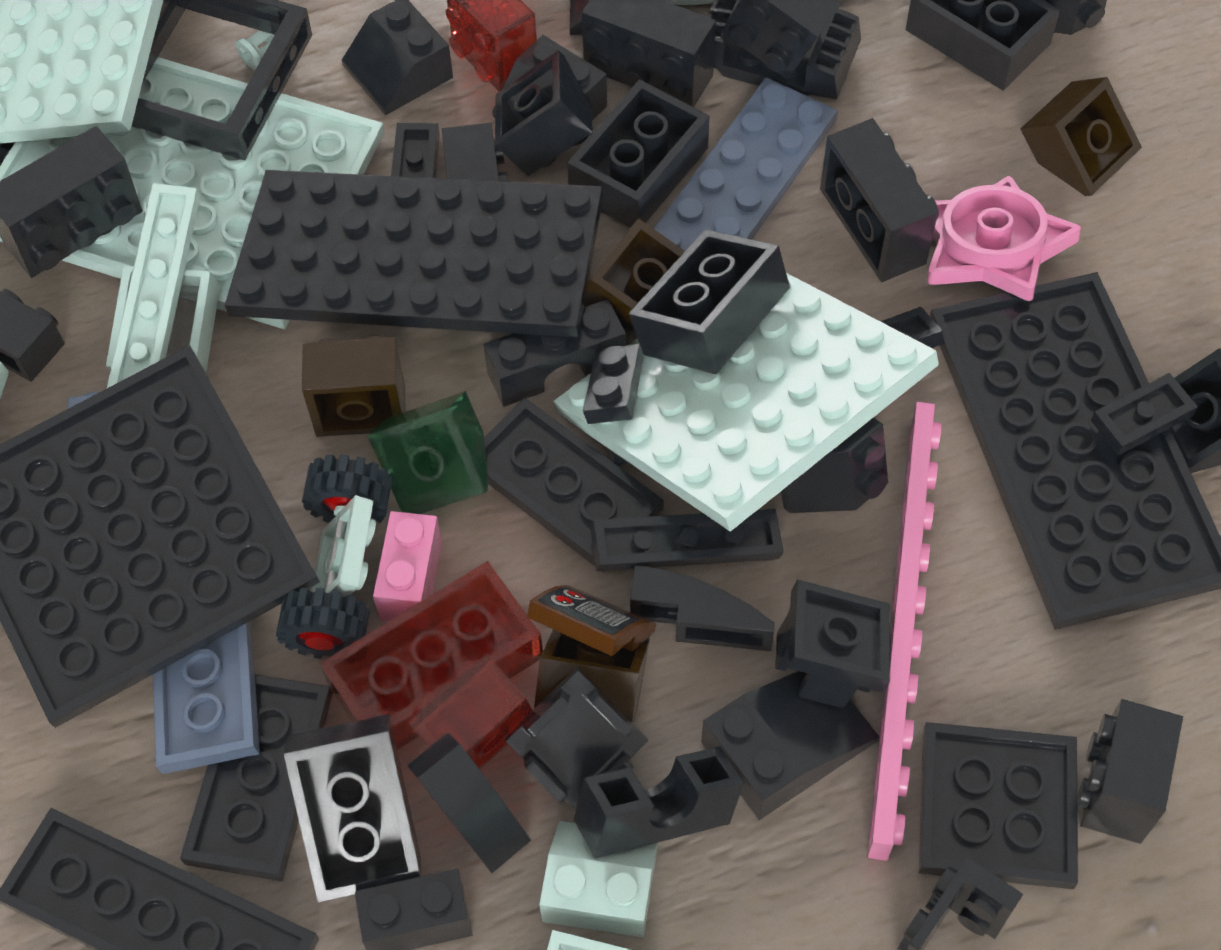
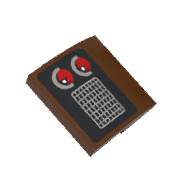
[527,585,656,656]

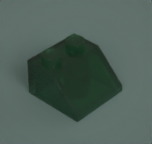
[367,391,488,514]

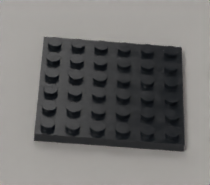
[0,345,320,728]

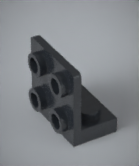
[897,857,1023,950]

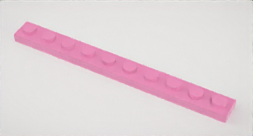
[867,402,942,861]

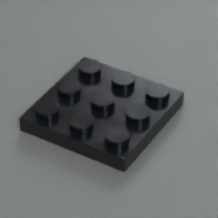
[919,722,1078,889]

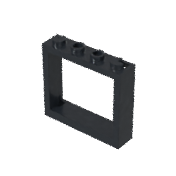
[131,0,312,160]

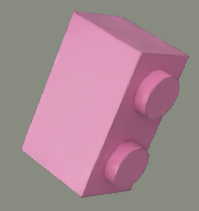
[373,511,442,626]

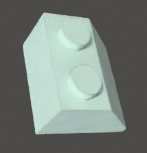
[539,821,658,938]

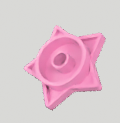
[928,176,1081,301]

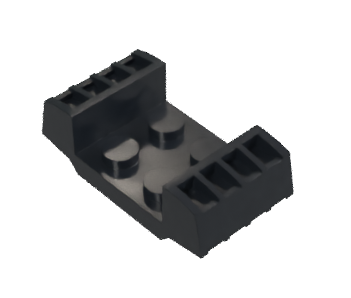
[707,0,861,99]

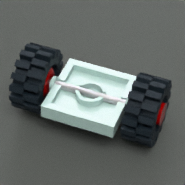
[276,454,392,660]

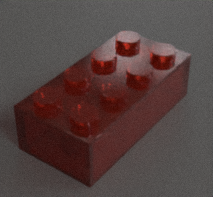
[320,561,543,750]

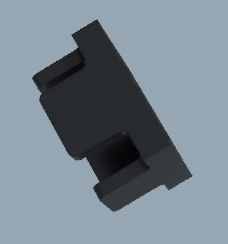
[775,579,890,708]
[505,667,648,811]

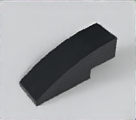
[630,565,775,651]
[407,732,531,873]

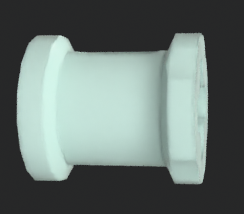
[235,30,274,71]

